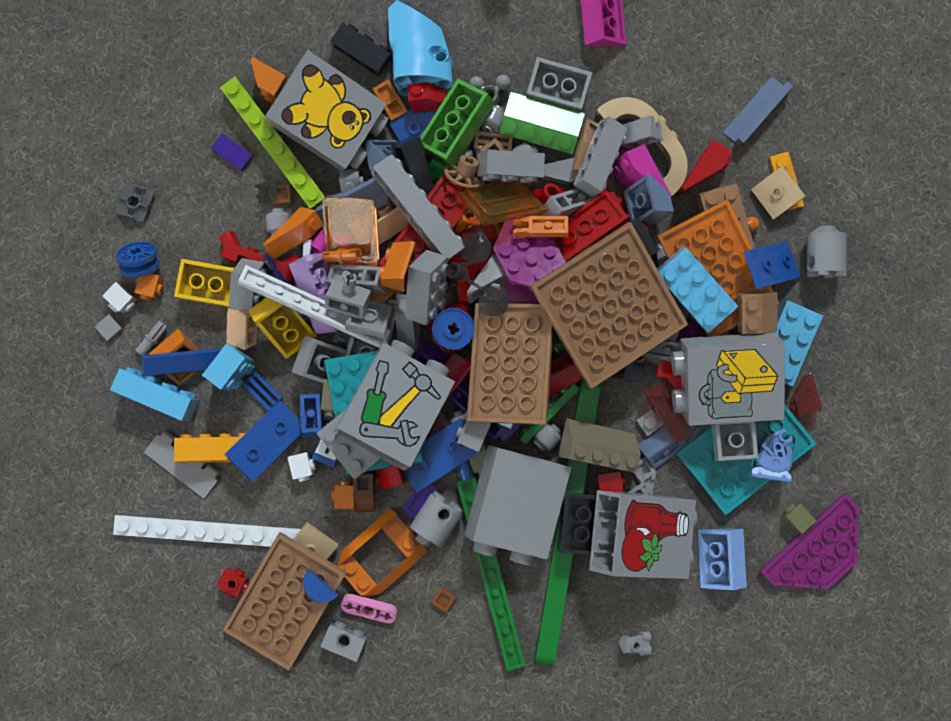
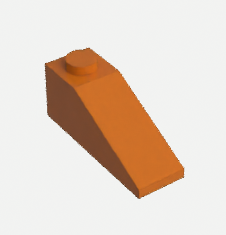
[263,207,324,259]

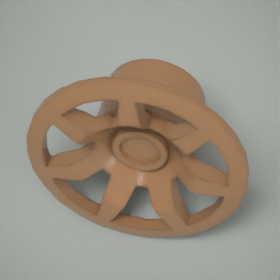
[444,155,485,188]

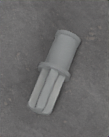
[135,321,167,355]

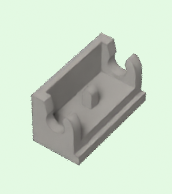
[620,116,663,150]

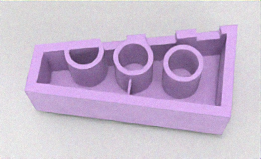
[289,253,338,334]

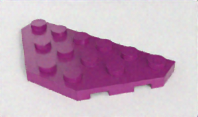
[493,196,566,291]
[759,493,859,589]

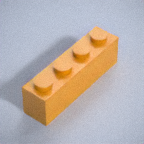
[174,433,246,463]

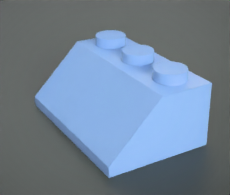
[698,528,747,590]

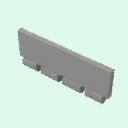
[144,430,220,499]

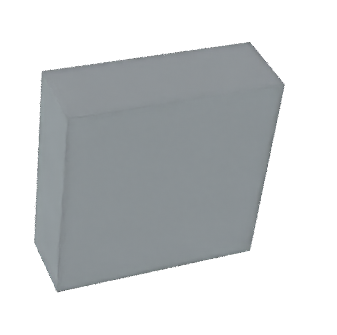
[95,314,123,341]

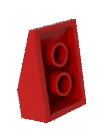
[676,140,732,197]

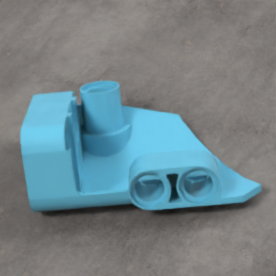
[388,0,453,96]

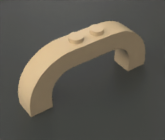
[595,97,688,198]

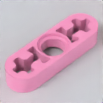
[341,594,398,623]

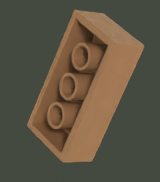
[696,184,755,249]

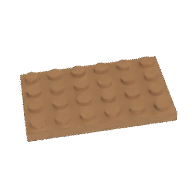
[467,303,553,425]
[223,532,347,671]

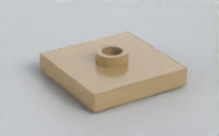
[751,166,806,220]
[293,522,338,560]

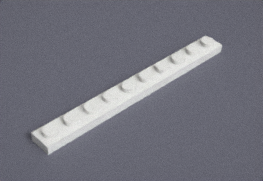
[113,515,301,547]

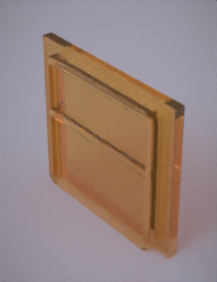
[458,181,548,226]
[322,197,380,267]

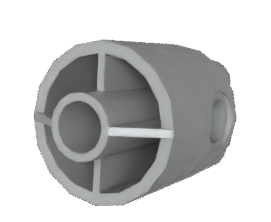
[807,226,847,278]
[410,491,463,547]

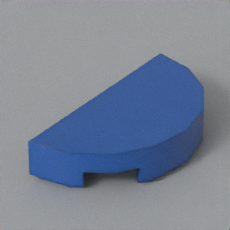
[303,569,339,603]

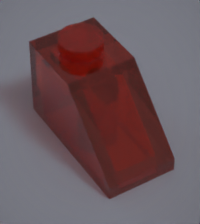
[789,373,822,417]

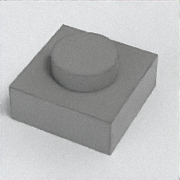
[636,409,663,436]

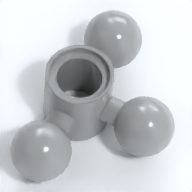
[469,75,511,105]

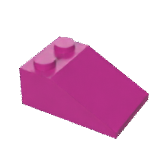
[612,144,671,196]

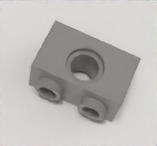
[321,621,367,662]

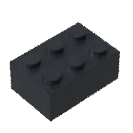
[557,492,597,555]

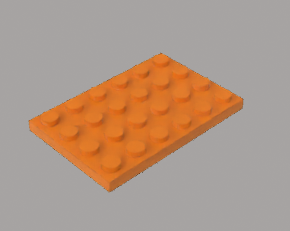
[657,199,780,337]

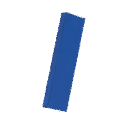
[142,348,221,376]

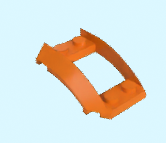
[337,509,427,597]

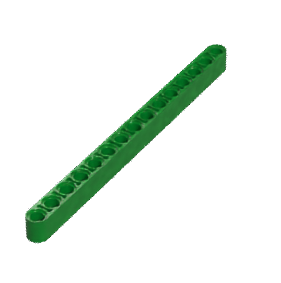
[535,379,601,665]

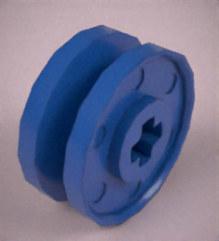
[115,241,160,278]
[432,308,474,350]

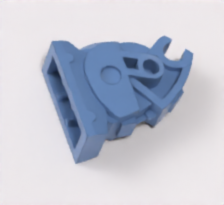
[748,429,793,482]

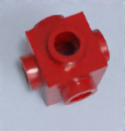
[216,567,250,598]

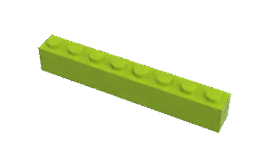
[220,77,327,210]

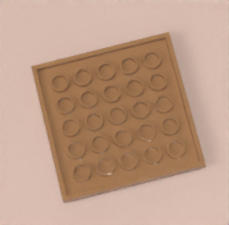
[530,222,688,389]

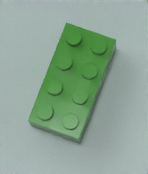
[420,79,495,166]

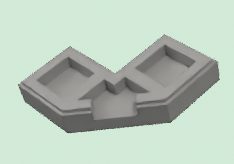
[627,456,656,495]

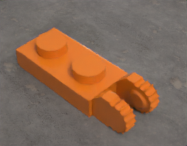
[513,216,568,238]

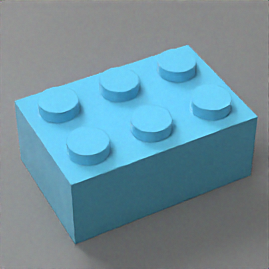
[202,344,256,392]

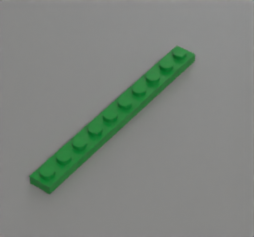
[457,477,526,671]

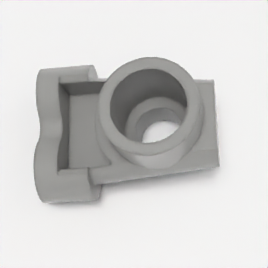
[619,631,652,656]

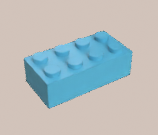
[657,247,738,333]
[769,300,823,387]
[110,367,200,421]

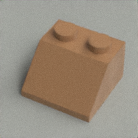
[737,292,777,334]

